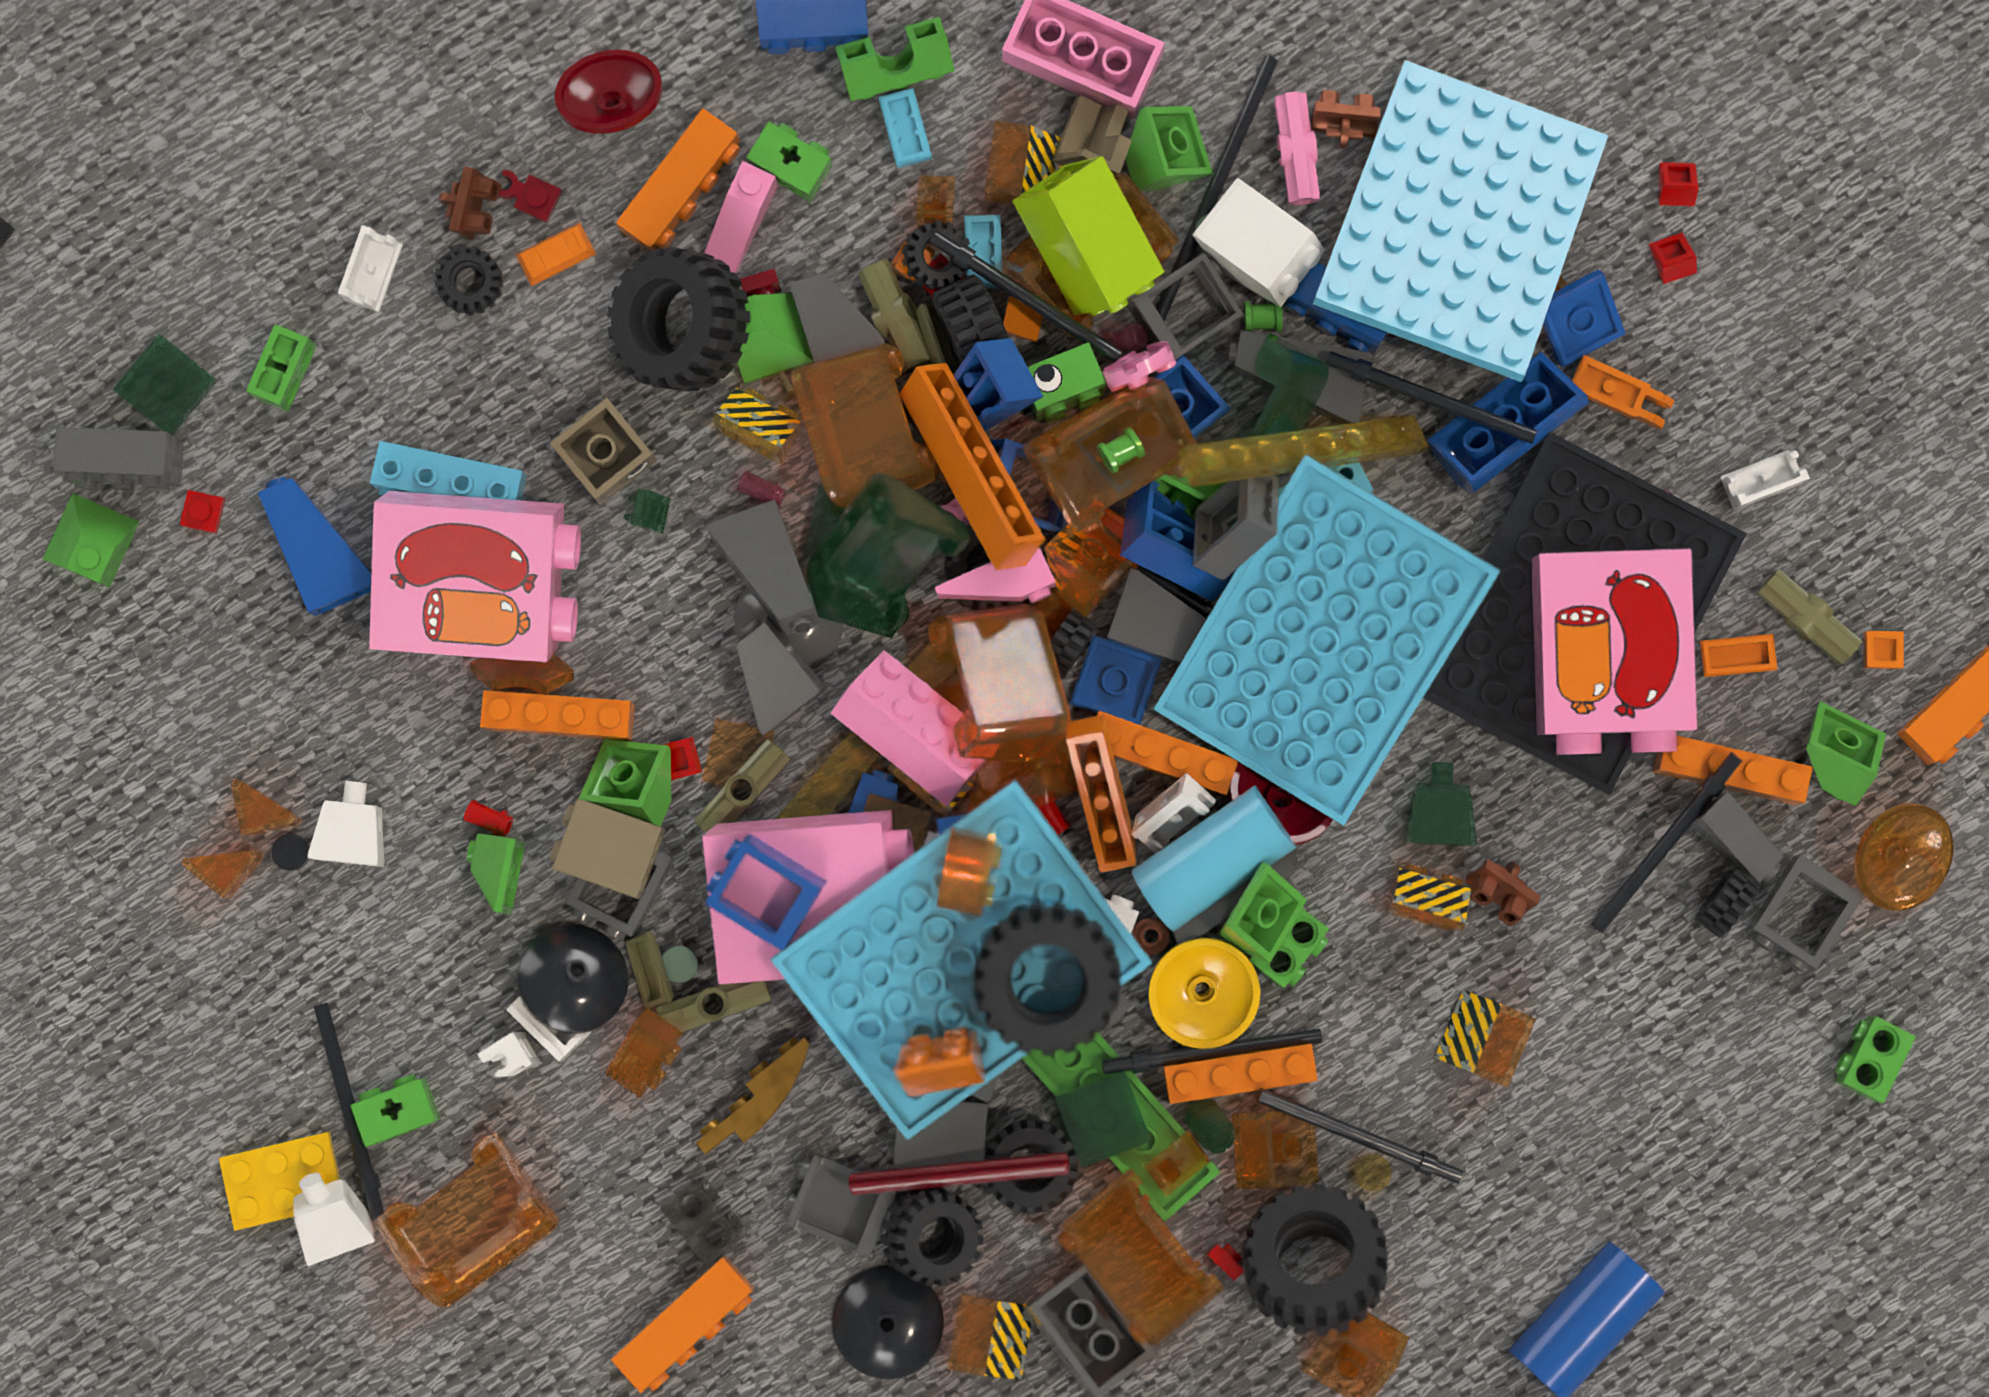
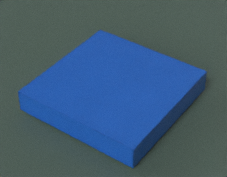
[1543,269,1626,368]
[1070,635,1162,725]

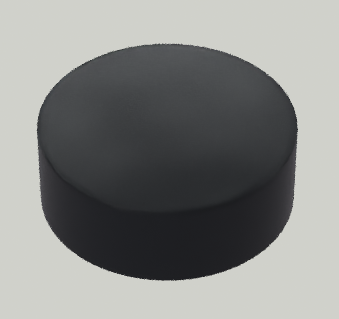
[271,834,310,871]

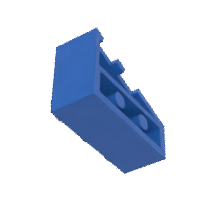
[1284,262,1388,356]
[954,338,1044,431]
[1120,478,1237,601]

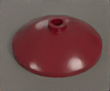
[554,49,663,134]
[1229,761,1333,845]

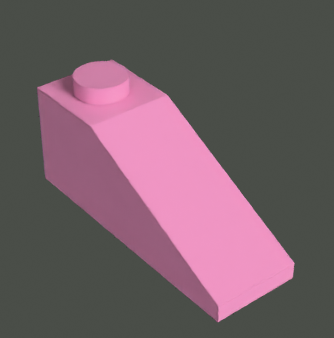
[704,161,778,273]
[935,547,1055,603]

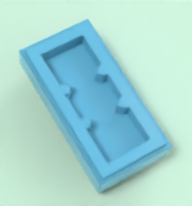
[878,88,932,169]
[964,215,1002,289]

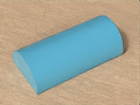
[1132,786,1297,931]

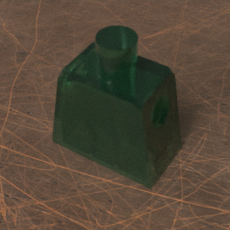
[1403,762,1477,847]

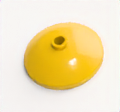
[1148,938,1260,1049]

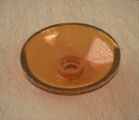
[1854,803,1954,911]

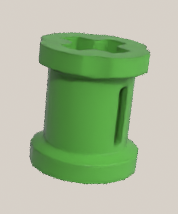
[1243,301,1283,333]
[1097,427,1146,474]

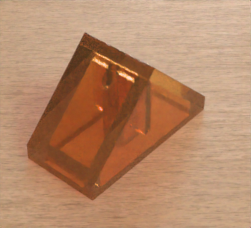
[916,175,956,228]
[231,778,303,837]
[182,850,264,900]
[1142,1131,1211,1197]

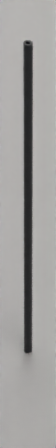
[1007,55,1278,652]

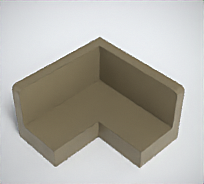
[1052,96,1132,175]

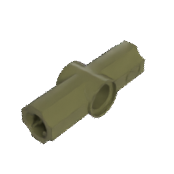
[857,259,931,372]
[1756,569,1863,666]
[694,738,792,833]
[656,981,772,1038]

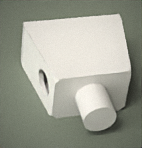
[308,781,384,867]
[294,1173,375,1266]

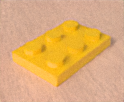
[219,1132,340,1231]

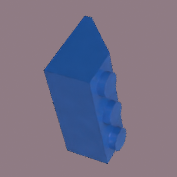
[756,0,869,54]

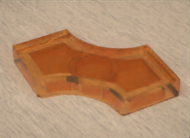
[470,654,574,695]

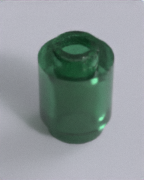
[1185,1099,1235,1154]

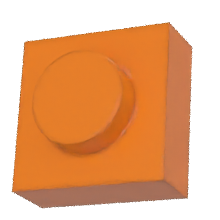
[1863,631,1904,670]

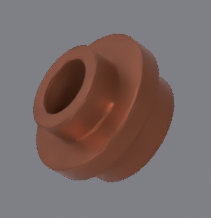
[1132,918,1169,955]

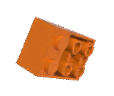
[895,1027,985,1097]

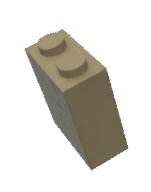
[550,798,666,900]

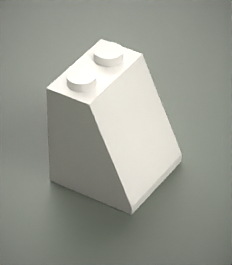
[1193,178,1325,307]

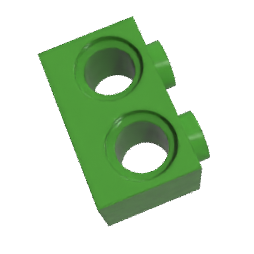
[246,324,317,412]
[1248,908,1329,988]
[1835,1016,1916,1103]

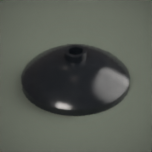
[517,924,629,1034]
[832,1266,944,1379]

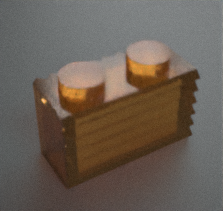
[936,827,1002,916]
[605,1008,684,1097]

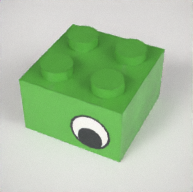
[1028,342,1106,424]

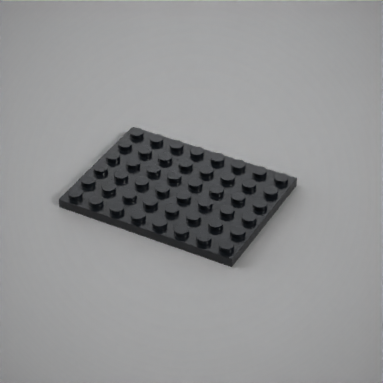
[1423,432,1747,795]

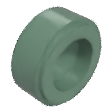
[662,946,699,983]

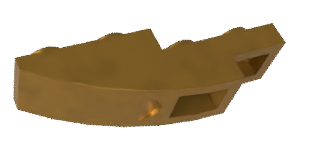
[696,1037,811,1154]

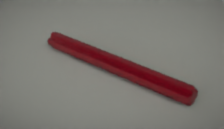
[848,1152,1070,1195]

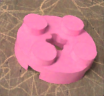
[1102,341,1177,392]

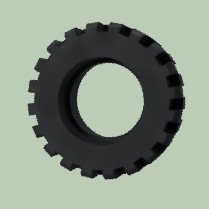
[607,247,750,392]
[974,902,1121,1056]
[1242,1184,1388,1337]

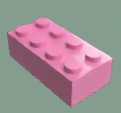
[1002,0,1165,119]
[830,650,999,807]

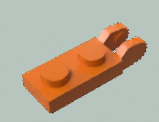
[1571,355,1674,429]

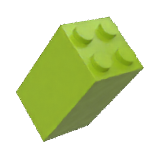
[1012,155,1164,317]

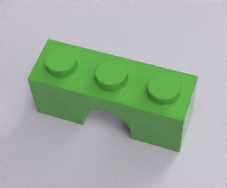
[835,17,955,101]

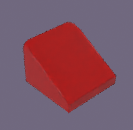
[1659,162,1699,206]
[1648,232,1697,284]

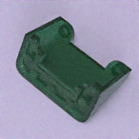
[1198,333,1329,483]
[806,472,971,638]

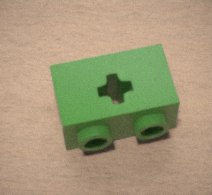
[746,121,832,202]
[350,1074,441,1147]

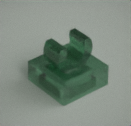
[624,489,671,534]

